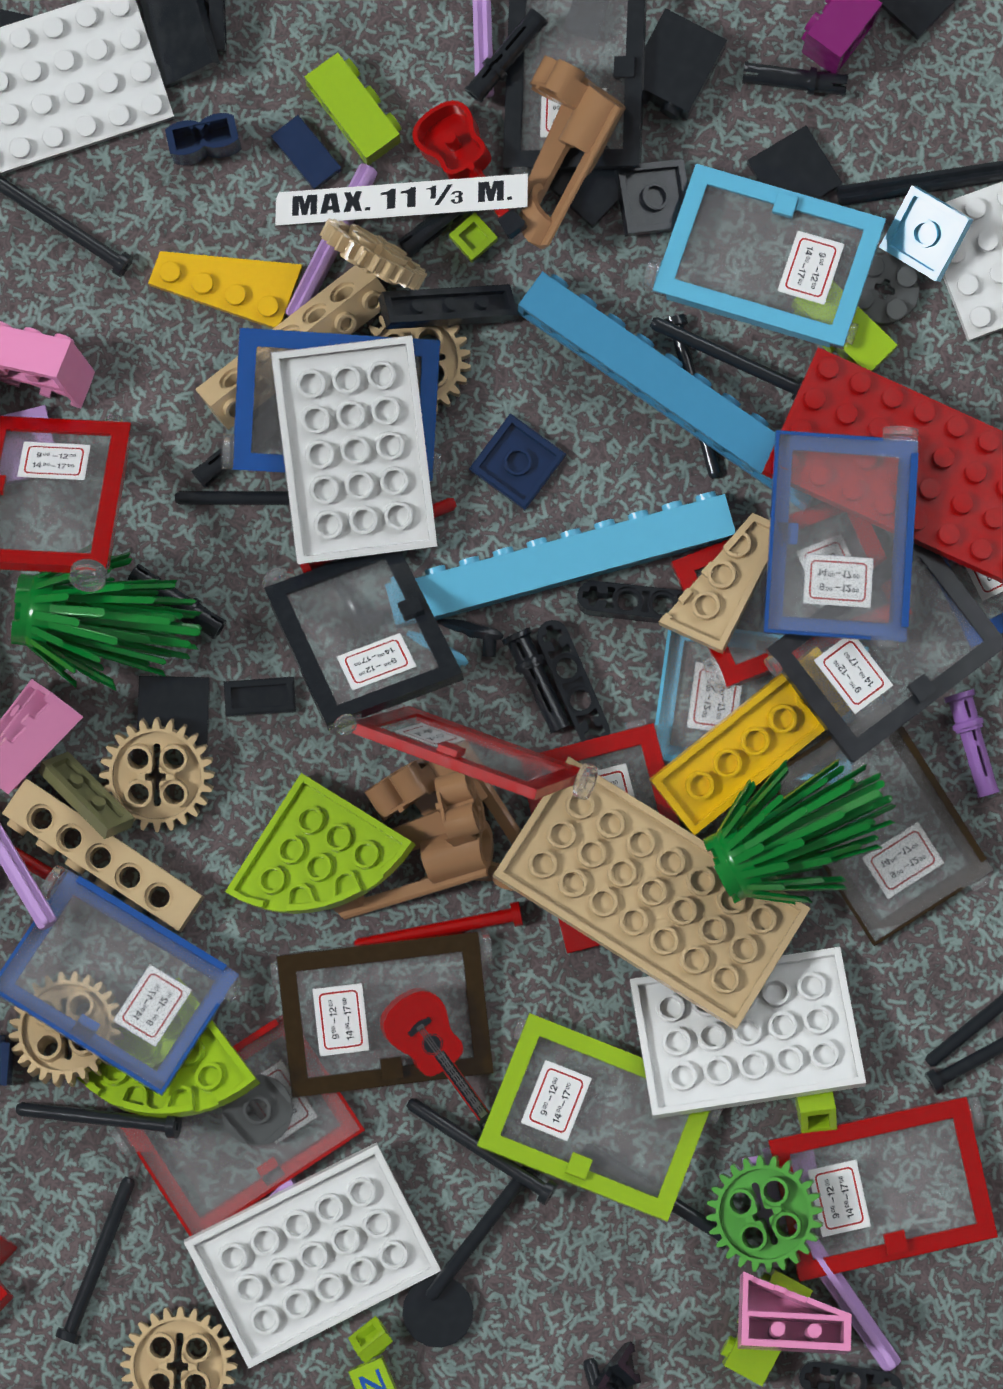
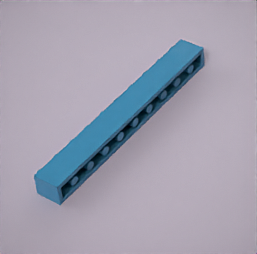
[518,271,813,511]

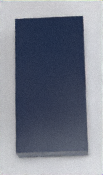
[271,115,342,190]

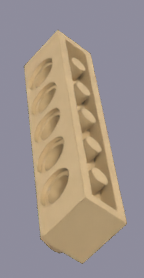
[195,265,386,430]
[2,778,205,932]

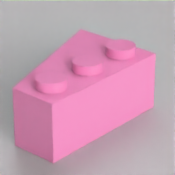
[0,321,95,409]
[0,679,83,794]
[737,1272,852,1354]

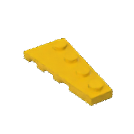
[148,251,303,329]

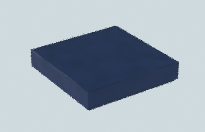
[469,413,566,511]

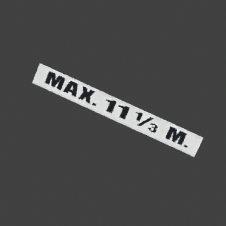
[275,173,528,226]

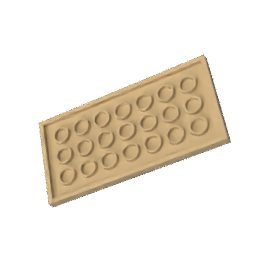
[493,757,811,1030]

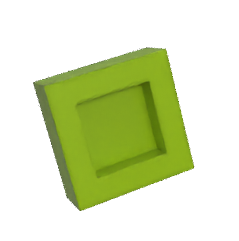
[449,212,498,263]
[348,1316,393,1364]

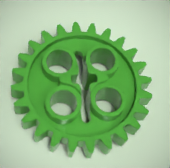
[706,1154,824,1273]

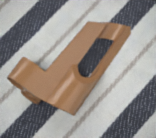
[519,55,626,249]
[364,746,521,891]
[332,772,494,920]

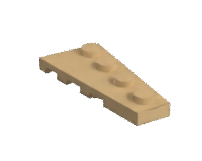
[658,513,770,654]

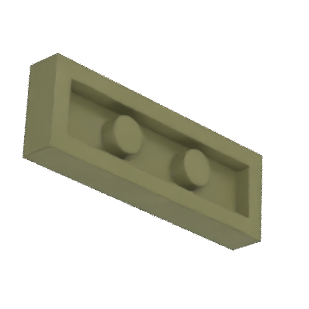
[38,751,135,839]

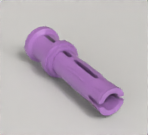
[944,689,1000,798]

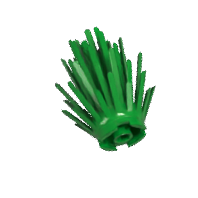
[11,546,203,691]
[703,759,896,904]

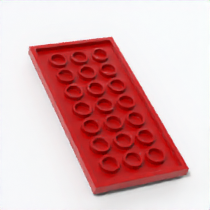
[761,347,1003,584]

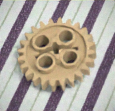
[319,218,427,290]
[368,315,471,414]
[99,717,215,832]
[9,972,125,1088]
[120,1306,238,1389]

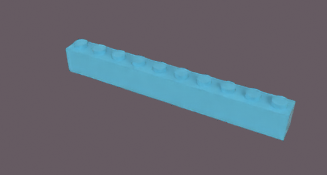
[385,491,736,631]

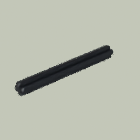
[837,160,1003,206]

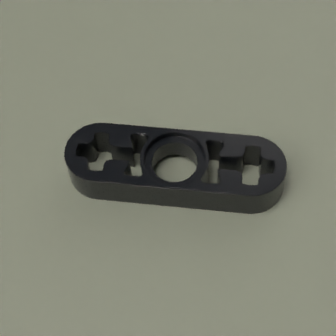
[798,1360,903,1389]

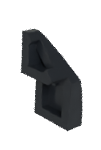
[590,1341,641,1389]

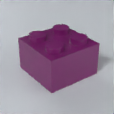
[801,0,882,73]

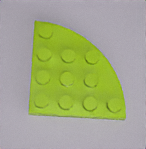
[225,773,416,914]
[77,977,260,1118]

